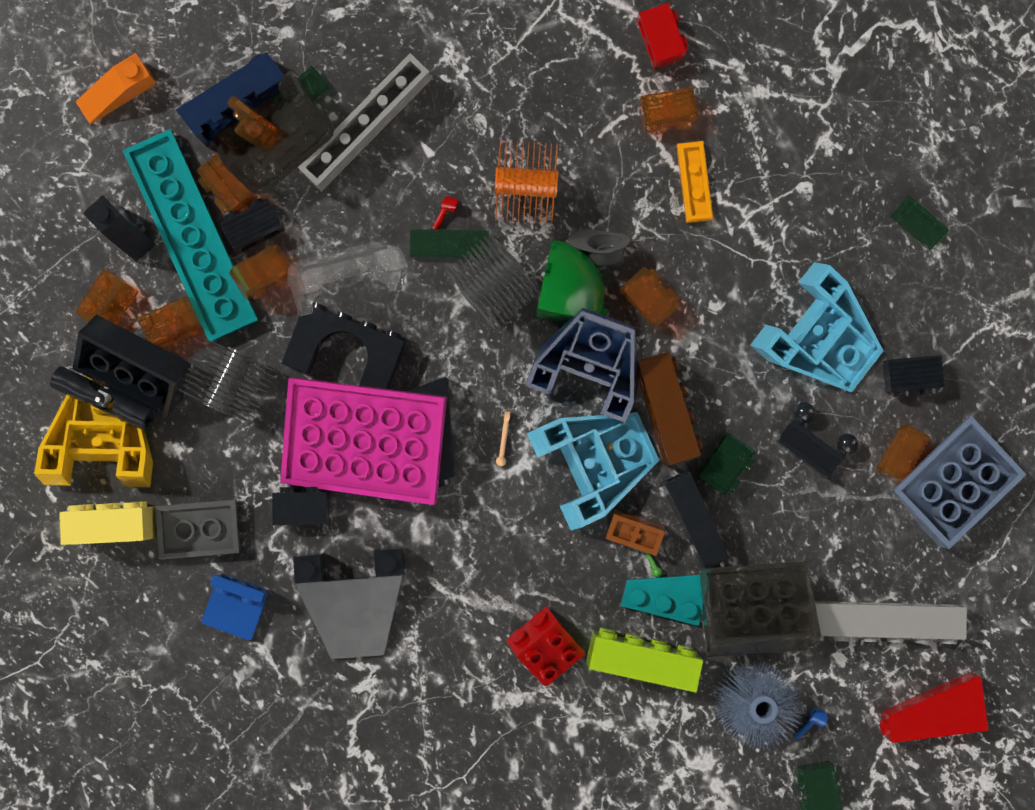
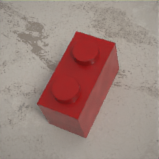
[636,3,688,70]

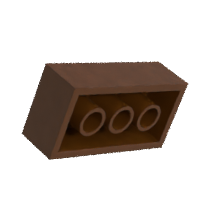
[637,352,703,465]

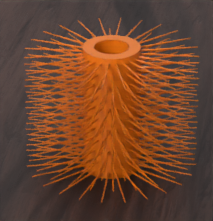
[495,140,558,224]

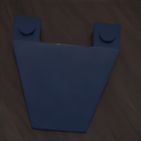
[525,308,639,423]

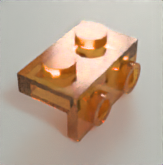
[75,269,138,325]

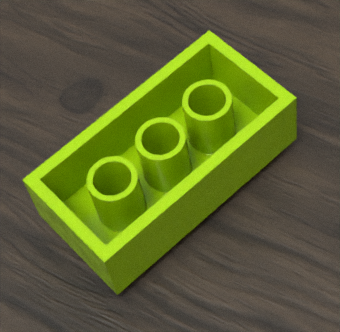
[586,627,703,693]

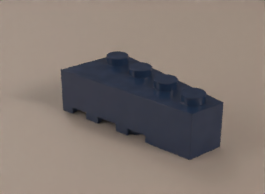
[176,52,290,147]

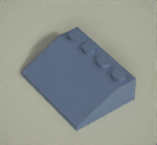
[893,416,1027,549]

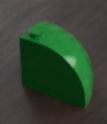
[536,239,608,323]

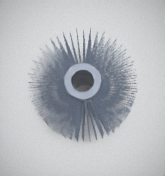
[714,660,804,751]

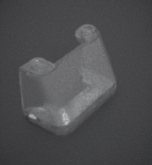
[287,241,408,316]

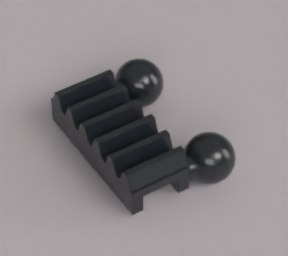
[776,402,858,479]

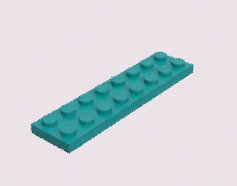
[122,129,259,343]

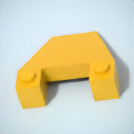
[34,376,153,487]

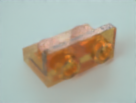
[227,95,282,152]

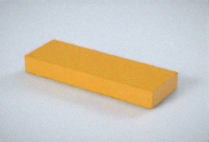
[676,141,713,223]

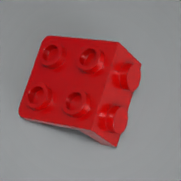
[506,606,584,686]

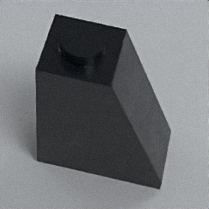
[83,195,156,262]

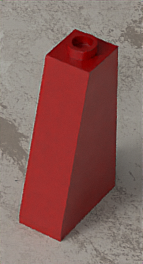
[879,673,989,743]

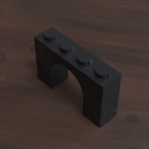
[281,302,406,389]

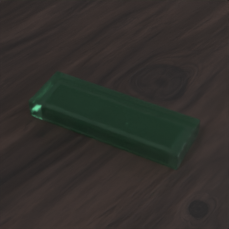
[410,229,489,258]

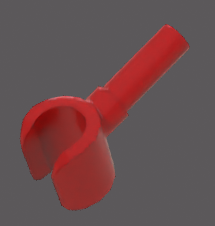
[432,196,458,231]

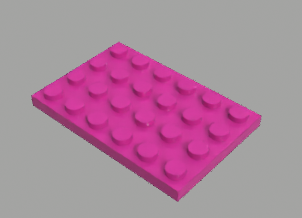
[280,377,447,505]

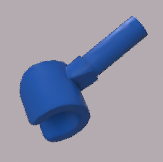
[794,708,828,740]

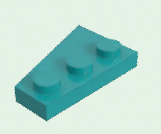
[620,573,711,626]

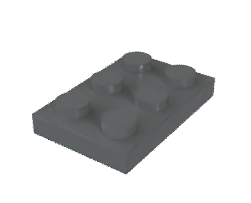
[155,499,241,560]

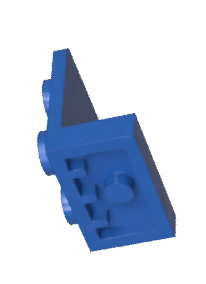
[201,572,270,640]

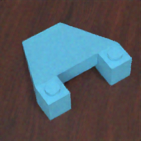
[750,262,883,392]
[527,412,659,530]

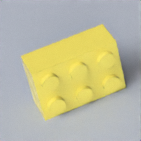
[60,501,157,545]

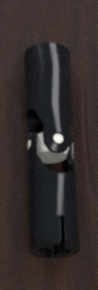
[50,366,156,431]

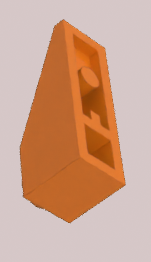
[75,53,157,125]

